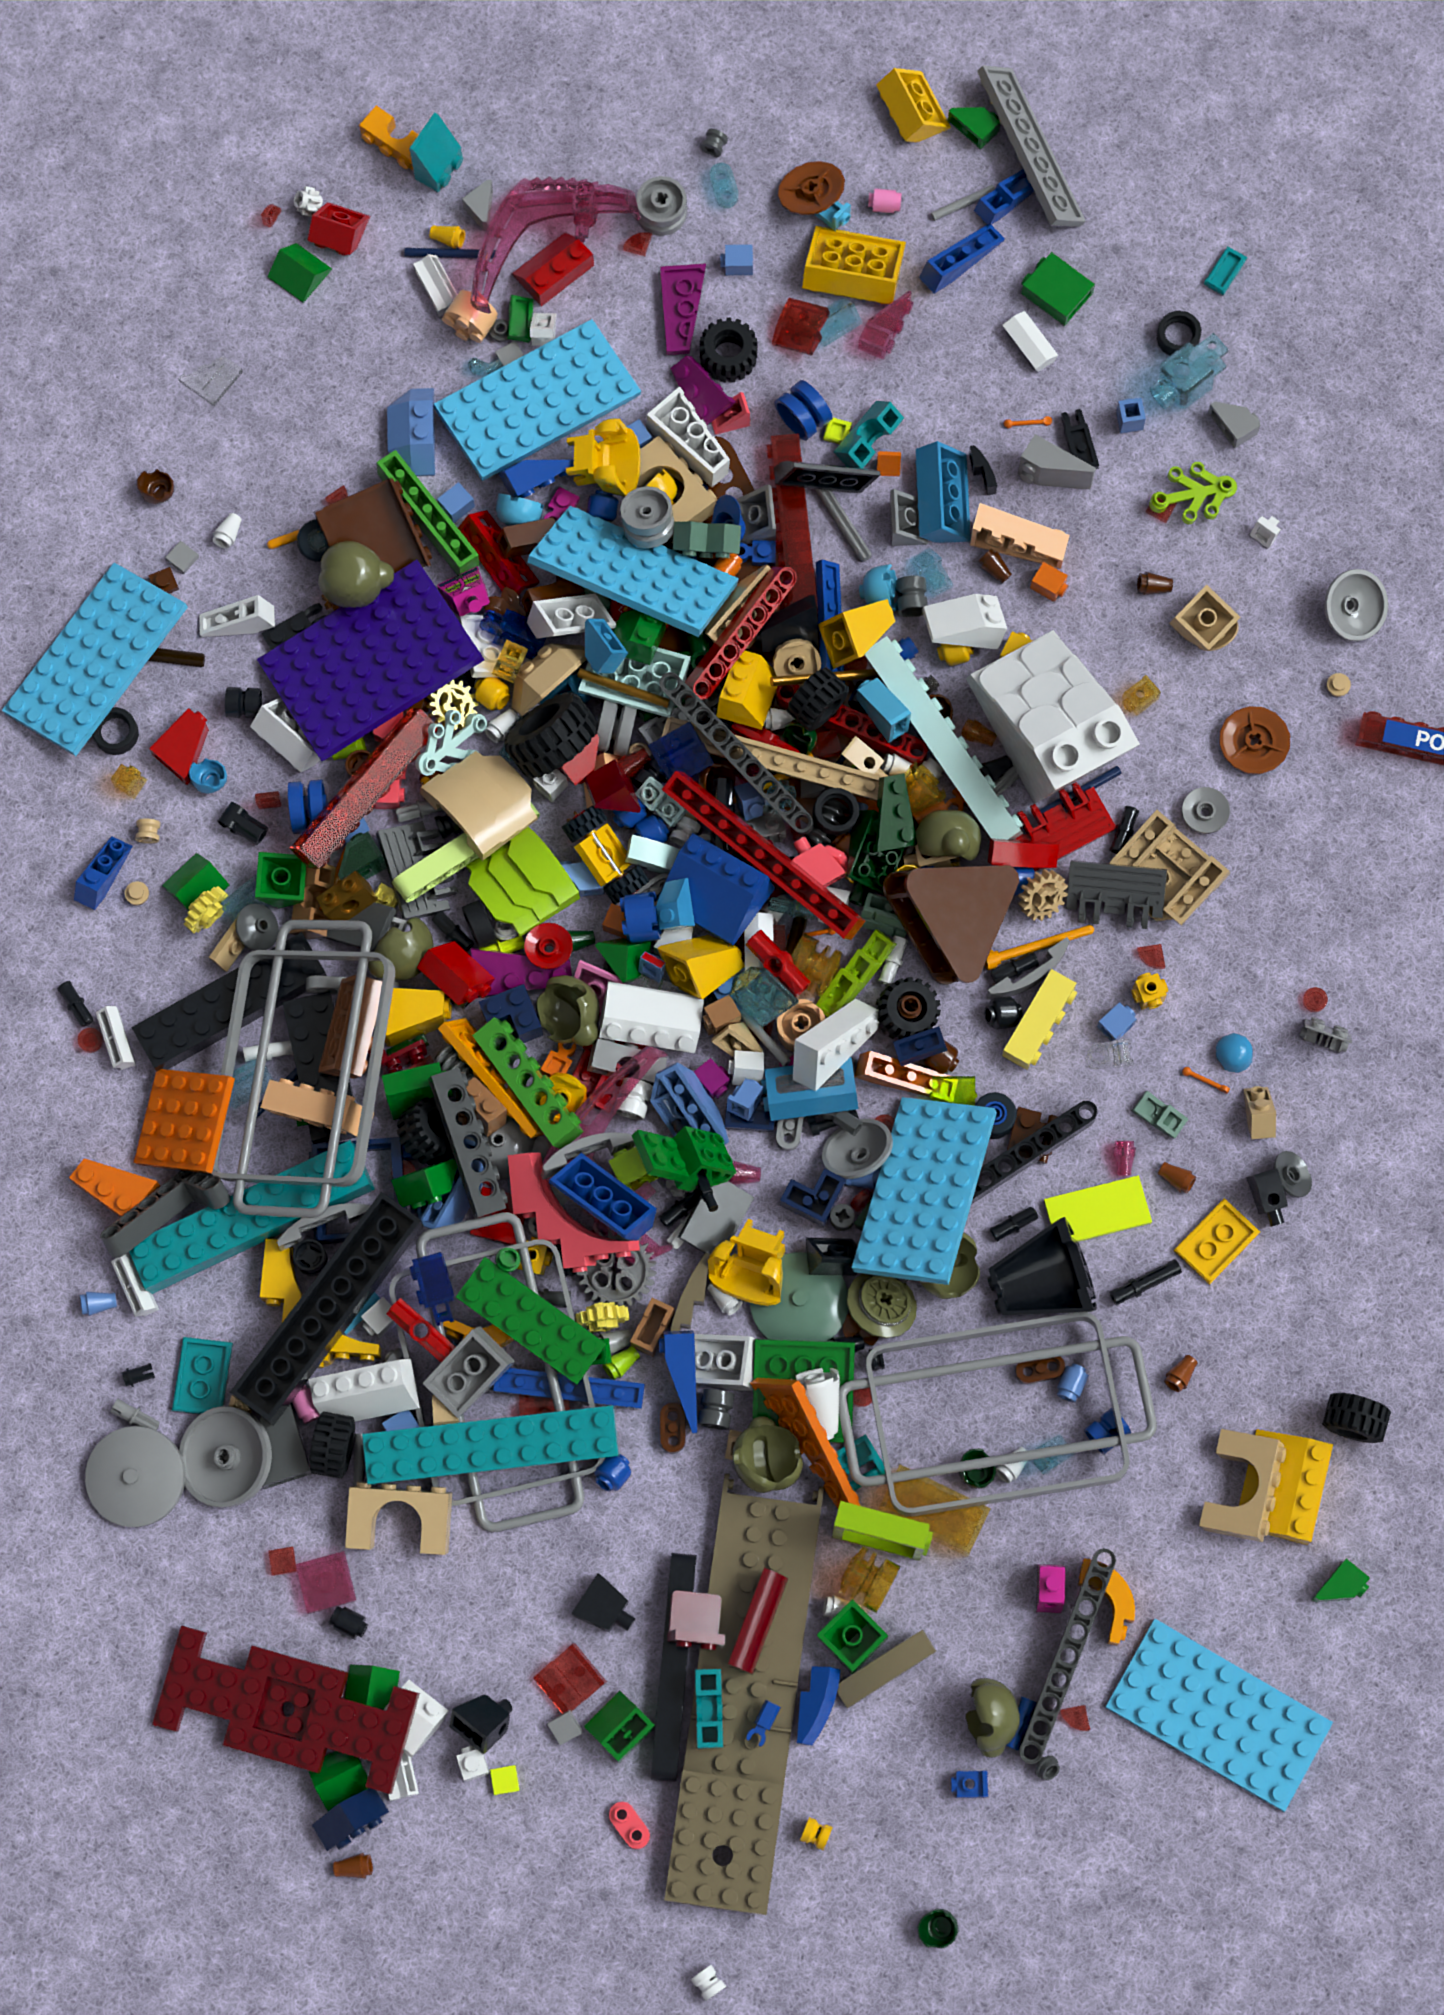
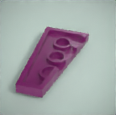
[660,263,706,355]

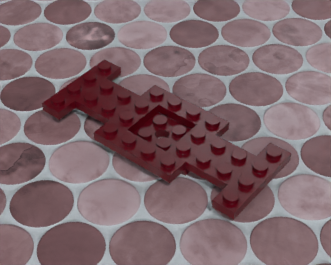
[152,1625,420,1794]

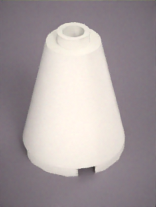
[790,1368,840,1440]

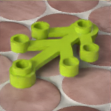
[1149,462,1237,524]

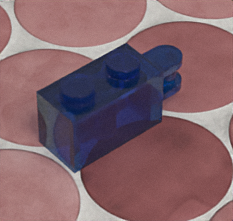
[479,609,546,660]
[409,1252,456,1326]

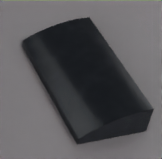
[774,461,880,493]

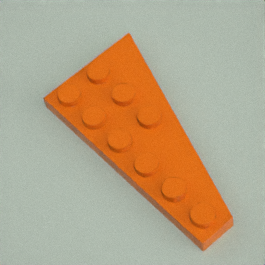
[750,1378,861,1508]

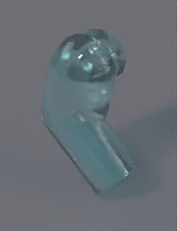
[468,358,503,377]

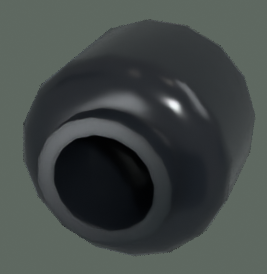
[984,996,1022,1030]

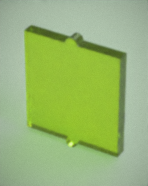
[930,1076,977,1106]

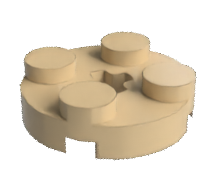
[773,639,821,686]

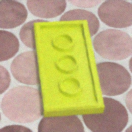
[1044,1175,1152,1242]

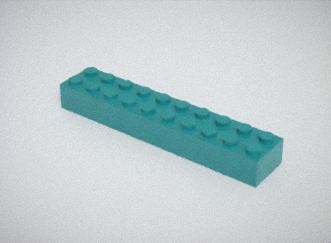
[129,1140,375,1294]
[362,1405,620,1484]

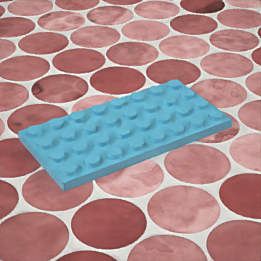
[434,319,641,481]
[528,506,739,637]
[2,563,188,756]
[852,1097,997,1285]
[1105,1619,1333,1812]

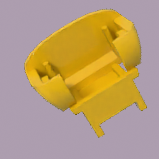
[566,418,640,497]
[708,1219,785,1306]

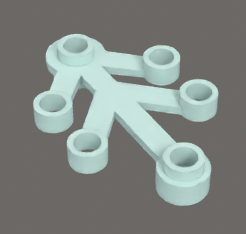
[415,710,487,776]

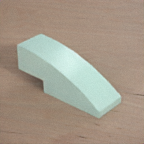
[625,834,681,874]

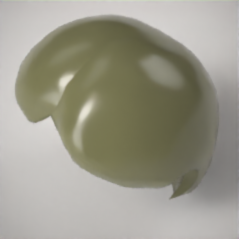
[318,541,394,608]
[915,810,981,861]
[368,917,434,981]
[535,975,600,1046]
[919,1232,980,1299]
[733,1416,803,1493]
[965,1678,1020,1758]

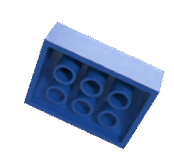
[657,833,775,946]

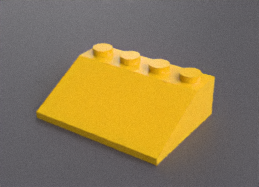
[802,226,906,305]
[1239,1429,1333,1545]

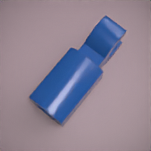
[746,1700,781,1747]

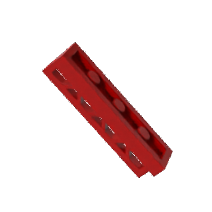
[458,510,539,595]

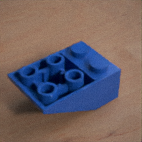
[498,460,574,498]

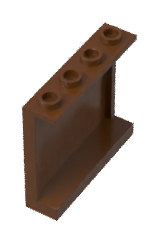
[313,477,432,573]

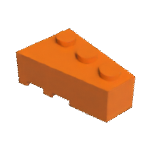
[69,1158,160,1217]

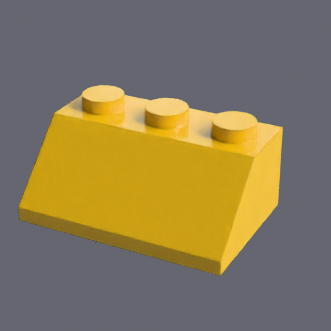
[876,68,951,142]
[716,650,777,730]

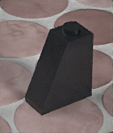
[756,594,819,653]

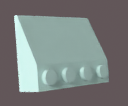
[578,648,691,718]

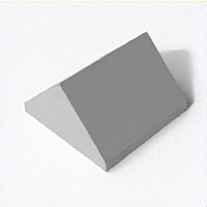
[736,484,776,544]
[889,489,928,546]

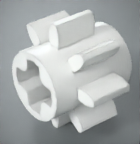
[294,186,323,217]

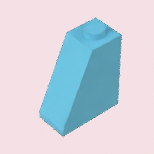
[856,678,911,743]

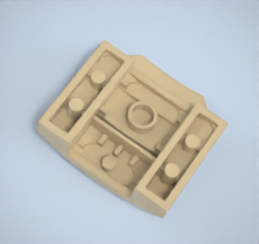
[420,751,538,861]
[1109,810,1230,926]

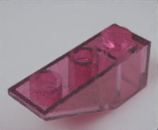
[858,291,914,359]

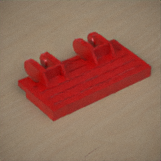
[1016,782,1116,872]

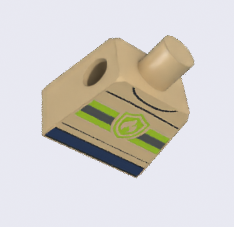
[835,736,889,777]

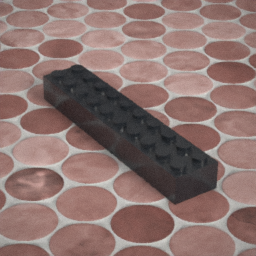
[230,1192,424,1426]

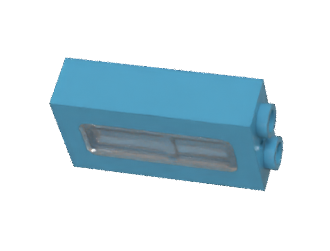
[761,1057,859,1121]

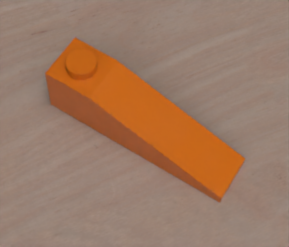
[854,1051,958,1102]

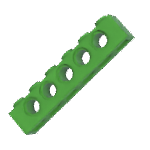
[472,1017,584,1149]

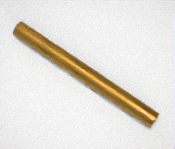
[577,668,670,708]

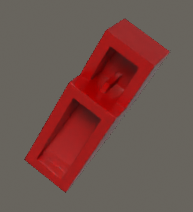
[987,838,1059,868]

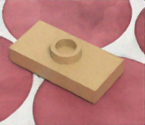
[209,919,245,972]

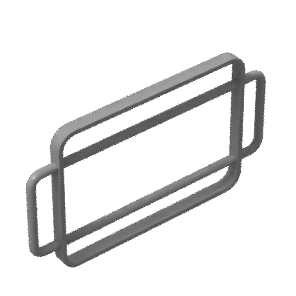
[212,920,395,1218]
[389,1212,605,1532]
[839,1312,1157,1516]

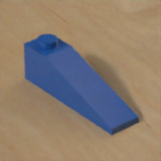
[919,225,1005,294]
[659,1330,697,1433]

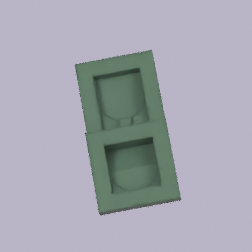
[1131,1091,1188,1139]

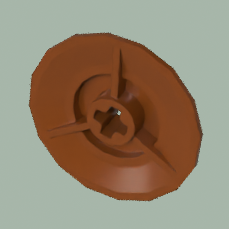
[778,161,845,215]
[1219,706,1290,774]

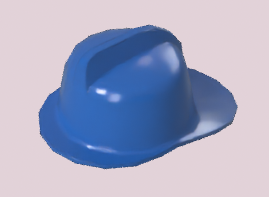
[711,494,746,541]

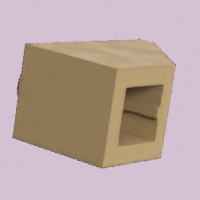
[1244,1086,1276,1139]

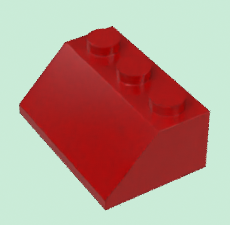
[512,232,594,307]

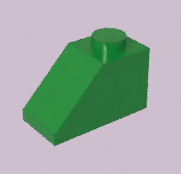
[948,107,1000,150]
[1312,1558,1370,1603]

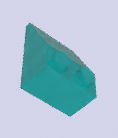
[409,112,463,192]

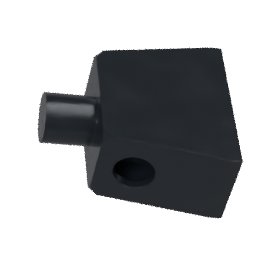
[1246,1168,1288,1227]
[571,1573,636,1632]
[449,1695,513,1754]

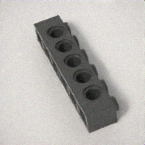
[428,1067,508,1219]

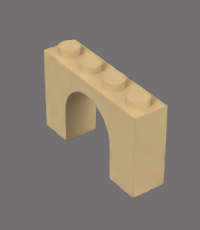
[636,436,717,543]
[1199,1429,1286,1542]
[345,1482,453,1555]

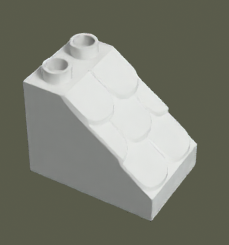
[966,630,1140,804]

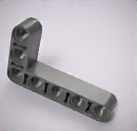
[100,1170,231,1258]

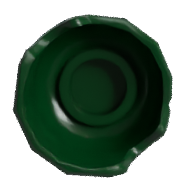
[782,720,817,755]
[959,1448,997,1489]
[917,1909,959,1949]

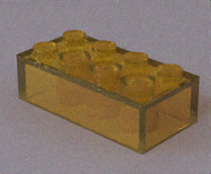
[878,1464,991,1557]

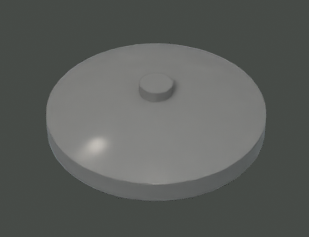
[179,1406,272,1508]
[85,1426,186,1527]

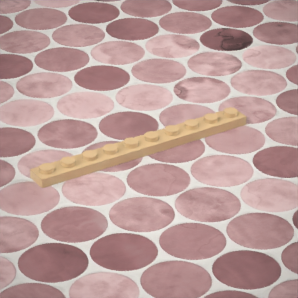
[661,717,882,801]

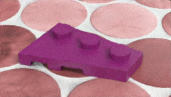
[670,356,736,425]

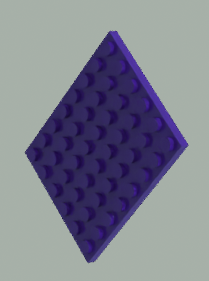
[257,560,484,762]

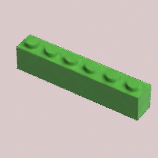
[376,450,479,575]

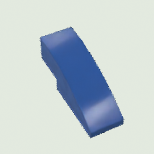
[974,169,1035,226]
[797,1666,841,1746]

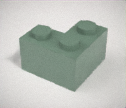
[673,521,741,559]

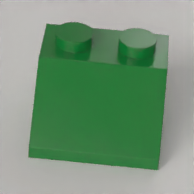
[613,609,666,665]
[391,1159,457,1209]
[816,1599,888,1674]

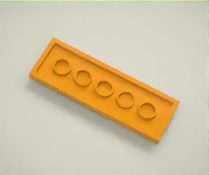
[438,1018,555,1138]

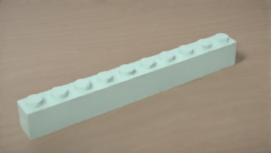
[865,636,1023,840]

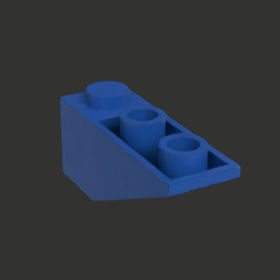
[74,836,133,910]

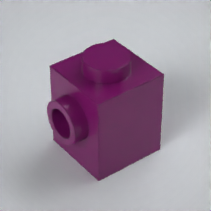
[694,1058,730,1099]

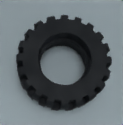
[504,692,598,778]

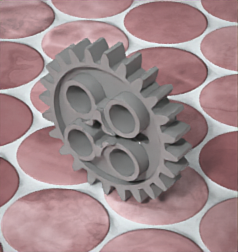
[577,1228,657,1306]

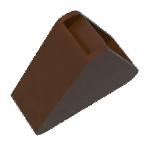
[883,865,1019,985]

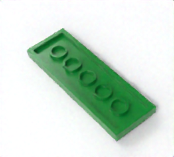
[456,1257,606,1385]

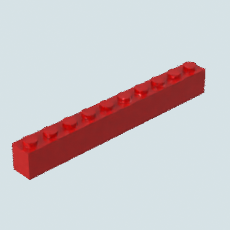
[662,771,866,940]

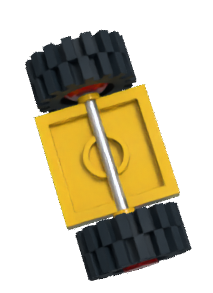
[561,805,650,905]

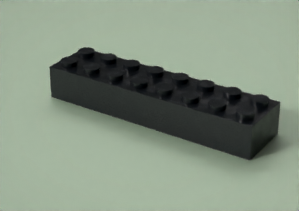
[131,932,327,1072]

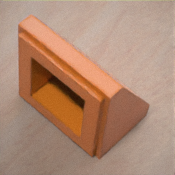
[877,451,901,476]

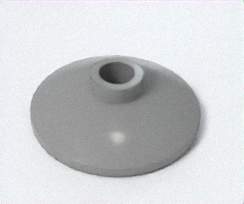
[1182,787,1230,834]

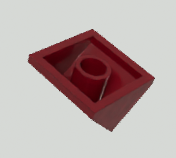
[584,759,641,813]

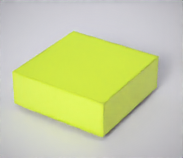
[823,418,852,444]
[490,1765,520,1795]

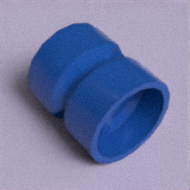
[1084,1408,1132,1455]

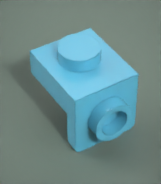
[814,201,851,231]

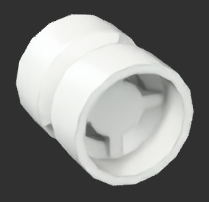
[614,1078,653,1121]

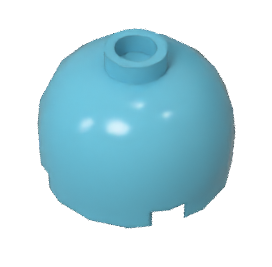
[496,493,544,526]
[859,564,897,611]

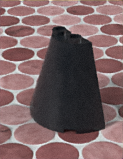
[987,1217,1097,1316]

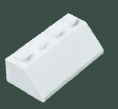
[598,981,704,1053]
[309,1359,420,1422]

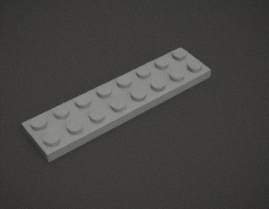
[977,65,1086,227]

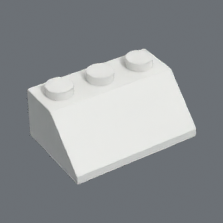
[527,593,616,638]
[250,697,320,772]

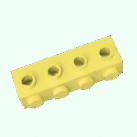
[1002,969,1078,1070]

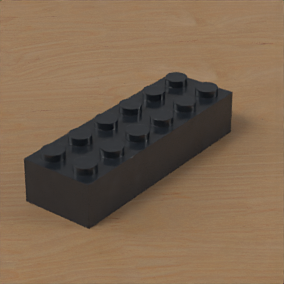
[282,991,356,1144]

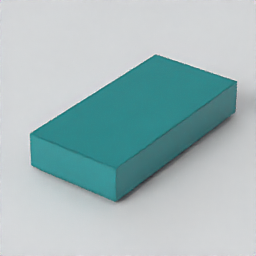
[1204,246,1247,296]

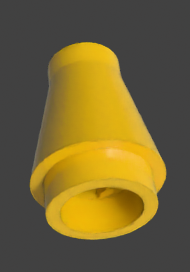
[429,225,465,249]

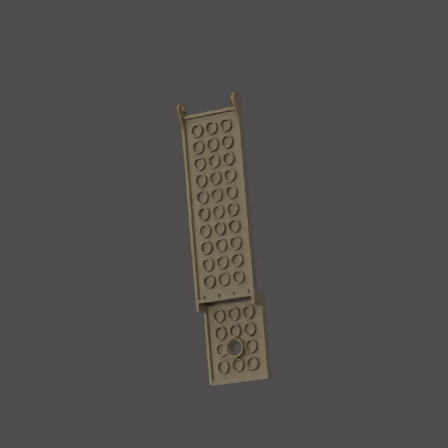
[664,1473,824,1915]

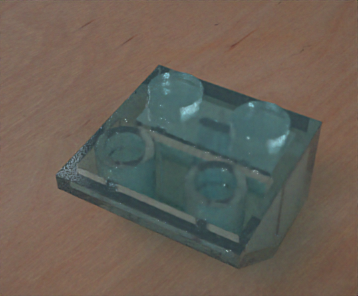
[730,967,799,1027]

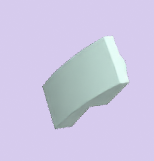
[635,777,687,827]

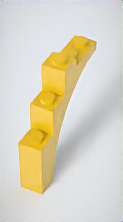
[260,1239,382,1368]

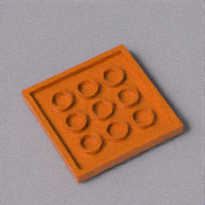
[133,1069,235,1174]

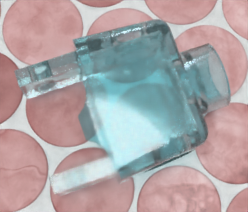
[1149,333,1229,410]

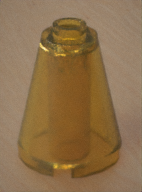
[904,762,946,817]

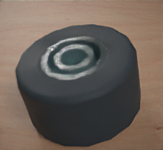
[297,519,329,562]

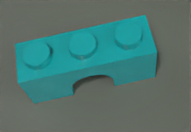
[834,401,904,468]
[695,1669,723,1749]

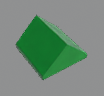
[267,243,332,303]
[162,852,230,911]
[255,852,307,909]
[595,938,651,983]
[345,1664,400,1710]
[308,1751,368,1811]

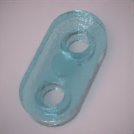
[710,163,739,208]

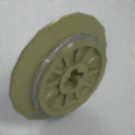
[847,1273,917,1339]

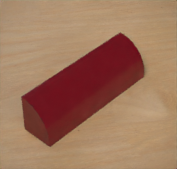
[728,1568,788,1675]

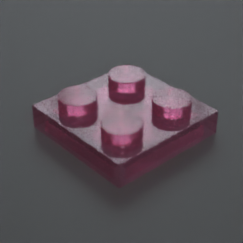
[295,1551,357,1614]

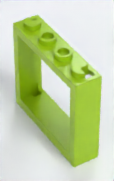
[832,1501,933,1561]

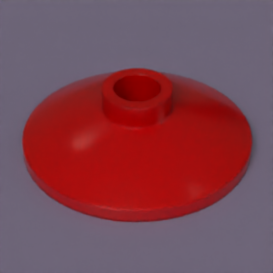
[524,923,573,969]

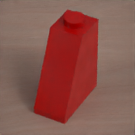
[149,708,209,785]

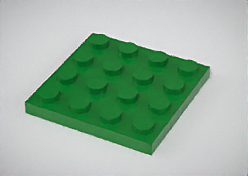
[752,1339,855,1443]

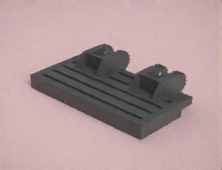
[376,821,458,921]
[1066,860,1167,929]

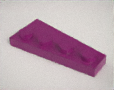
[471,948,572,996]

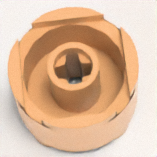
[442,290,498,343]
[777,999,825,1052]

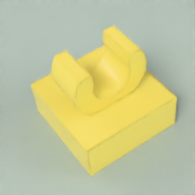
[374,882,398,909]

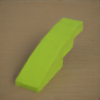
[816,929,897,1017]

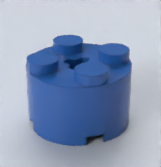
[620,891,662,943]

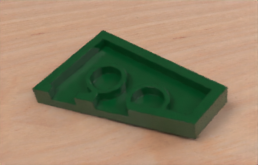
[872,774,917,853]

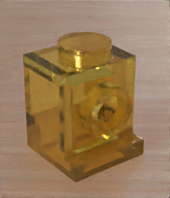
[492,640,528,683]
[1122,675,1161,716]
[111,764,148,799]

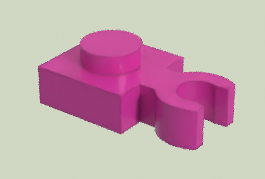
[544,487,580,521]

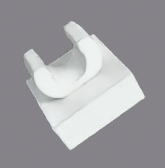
[1250,516,1281,549]

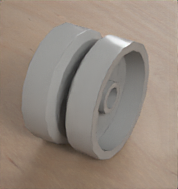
[636,176,687,236]
[620,486,674,548]
[596,700,637,757]

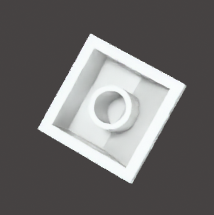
[384,1680,449,1758]

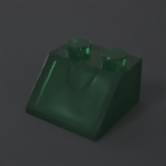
[338,831,386,881]

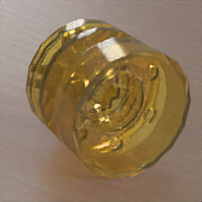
[791,934,842,997]
[838,1546,901,1613]

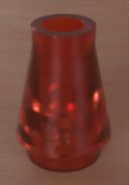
[617,748,651,778]

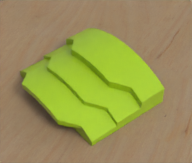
[466,827,580,937]

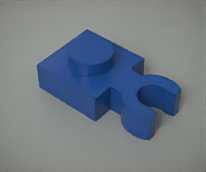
[738,540,776,566]

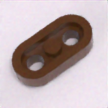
[1015,1356,1065,1384]
[660,1403,686,1454]

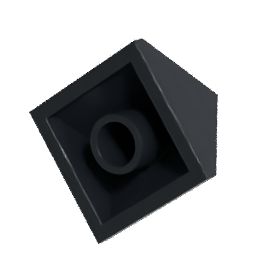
[806,1237,858,1276]

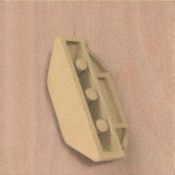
[705,565,783,650]
[511,643,586,716]

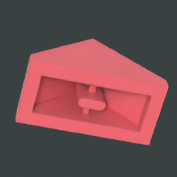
[712,392,750,435]

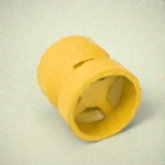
[800,1817,833,1850]

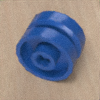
[774,380,833,441]
[288,779,328,834]

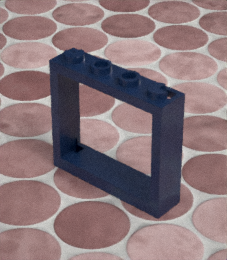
[308,1137,407,1244]

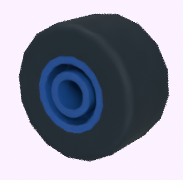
[975,1092,1017,1139]

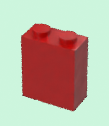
[417,941,495,1005]

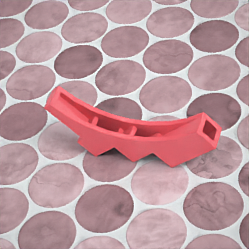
[508,1153,640,1273]

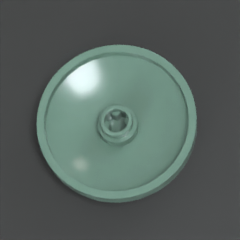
[750,1252,848,1341]

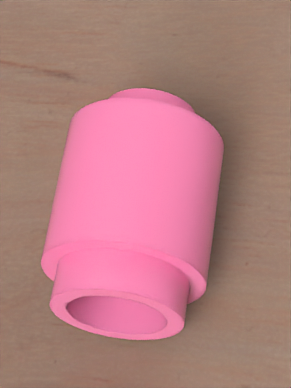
[868,188,902,213]
[292,1385,320,1424]

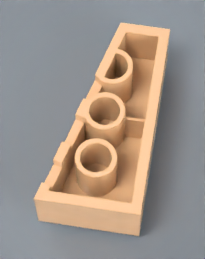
[970,503,1070,569]
[260,1078,375,1138]

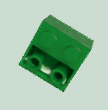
[584,1691,655,1763]

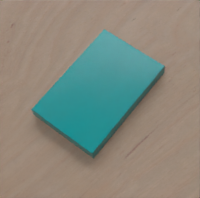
[172,1337,233,1415]

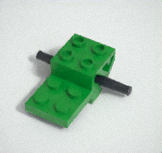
[631,1119,737,1212]

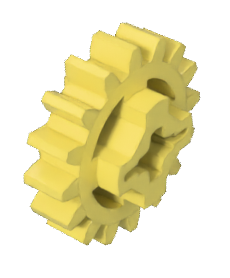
[426,680,478,731]
[184,886,228,934]
[575,1302,629,1332]

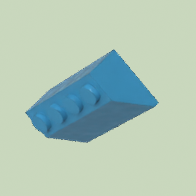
[915,441,971,543]

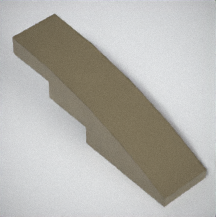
[671,1253,710,1331]
[837,1630,936,1708]

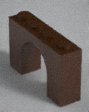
[496,517,585,617]

